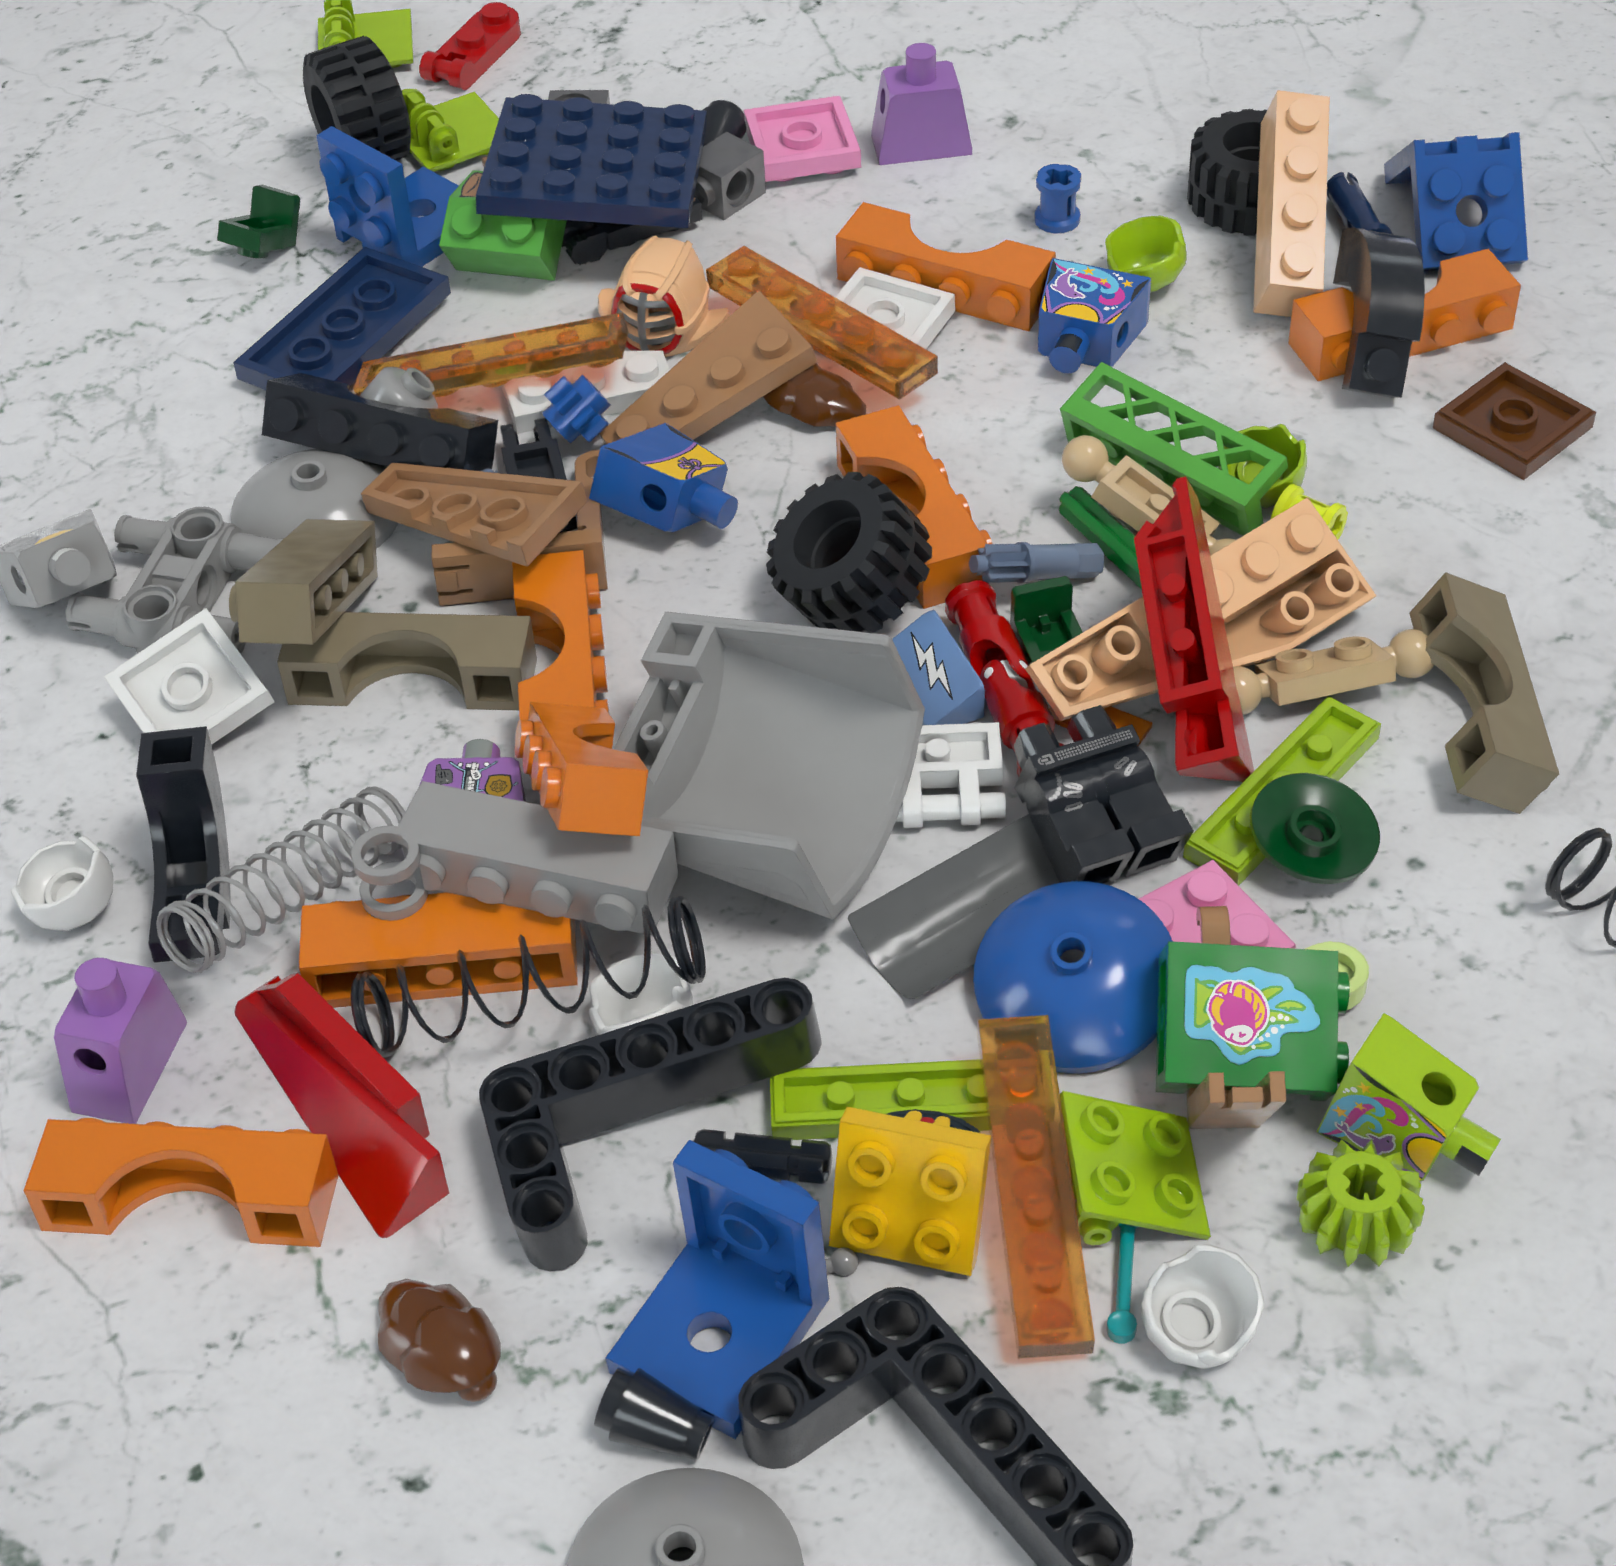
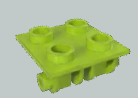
[318,0,414,69]
[402,89,499,172]
[1058,1091,1211,1245]

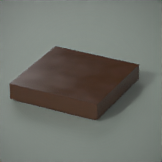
[1433,362,1596,480]

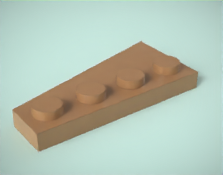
[600,290,818,445]
[361,463,588,567]

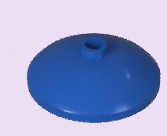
[973,881,1173,1074]

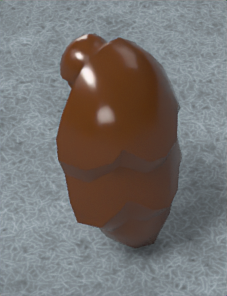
[763,363,866,427]
[378,1279,501,1402]

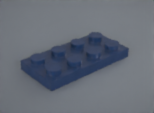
[233,247,451,390]

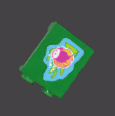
[1156,941,1350,1101]

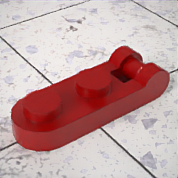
[419,2,521,90]

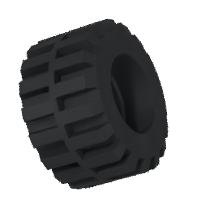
[303,35,411,160]
[1187,109,1267,236]
[766,472,932,633]

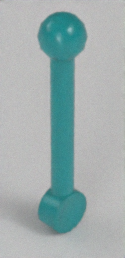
[1107,1223,1138,1344]

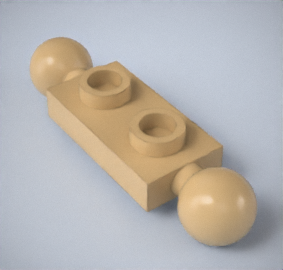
[1062,435,1236,556]
[1233,629,1434,715]

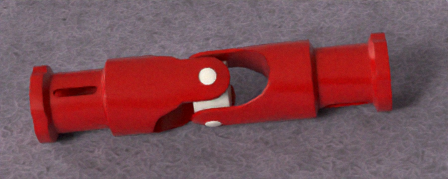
[945,580,1064,778]

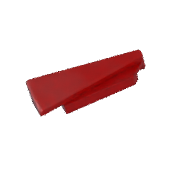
[1134,476,1254,782]
[235,973,450,1238]

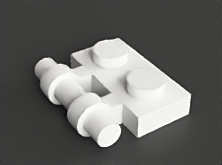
[896,722,1006,828]

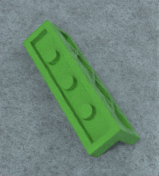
[1060,362,1288,536]

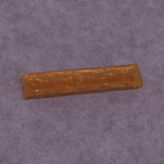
[706,246,938,400]
[353,312,629,397]
[977,1015,1095,1359]

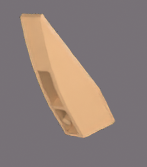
[1026,497,1376,721]

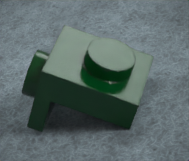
[217,184,300,258]
[1010,576,1083,665]

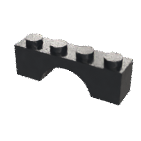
[262,373,499,471]

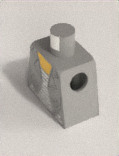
[0,509,117,608]

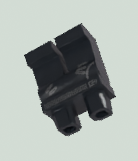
[1014,705,1194,884]

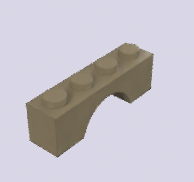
[1409,572,1559,814]
[277,612,537,711]

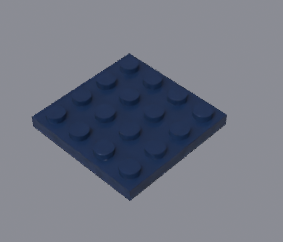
[476,94,707,228]

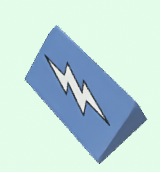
[892,610,985,725]

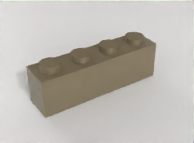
[229,519,378,645]

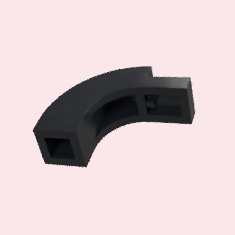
[1333,228,1425,398]
[136,726,231,963]

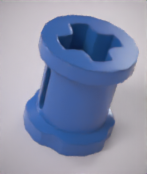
[1034,164,1082,234]

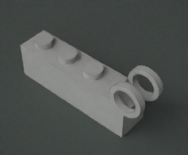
[351,781,678,936]

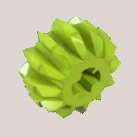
[1296,1139,1425,1267]

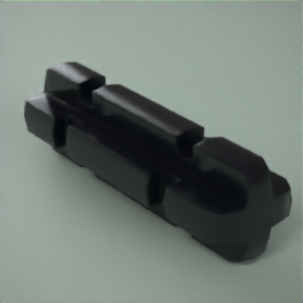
[693,1129,832,1184]

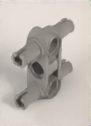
[65,507,284,654]

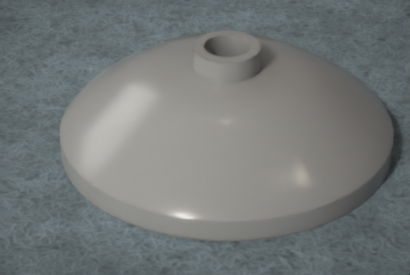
[231,449,398,549]
[567,1468,804,1566]

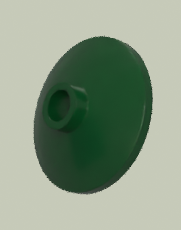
[1250,773,1380,884]

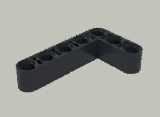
[479,977,822,1271]
[738,1287,1133,1566]

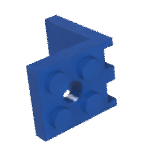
[316,126,459,267]
[1384,132,1528,271]
[606,1140,830,1440]

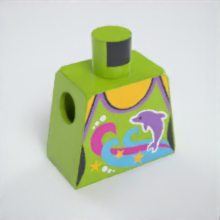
[1316,1013,1501,1181]

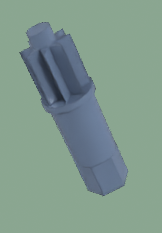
[969,542,1104,583]

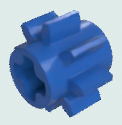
[542,374,611,444]

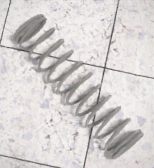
[156,786,405,973]

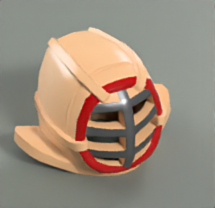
[598,235,730,357]

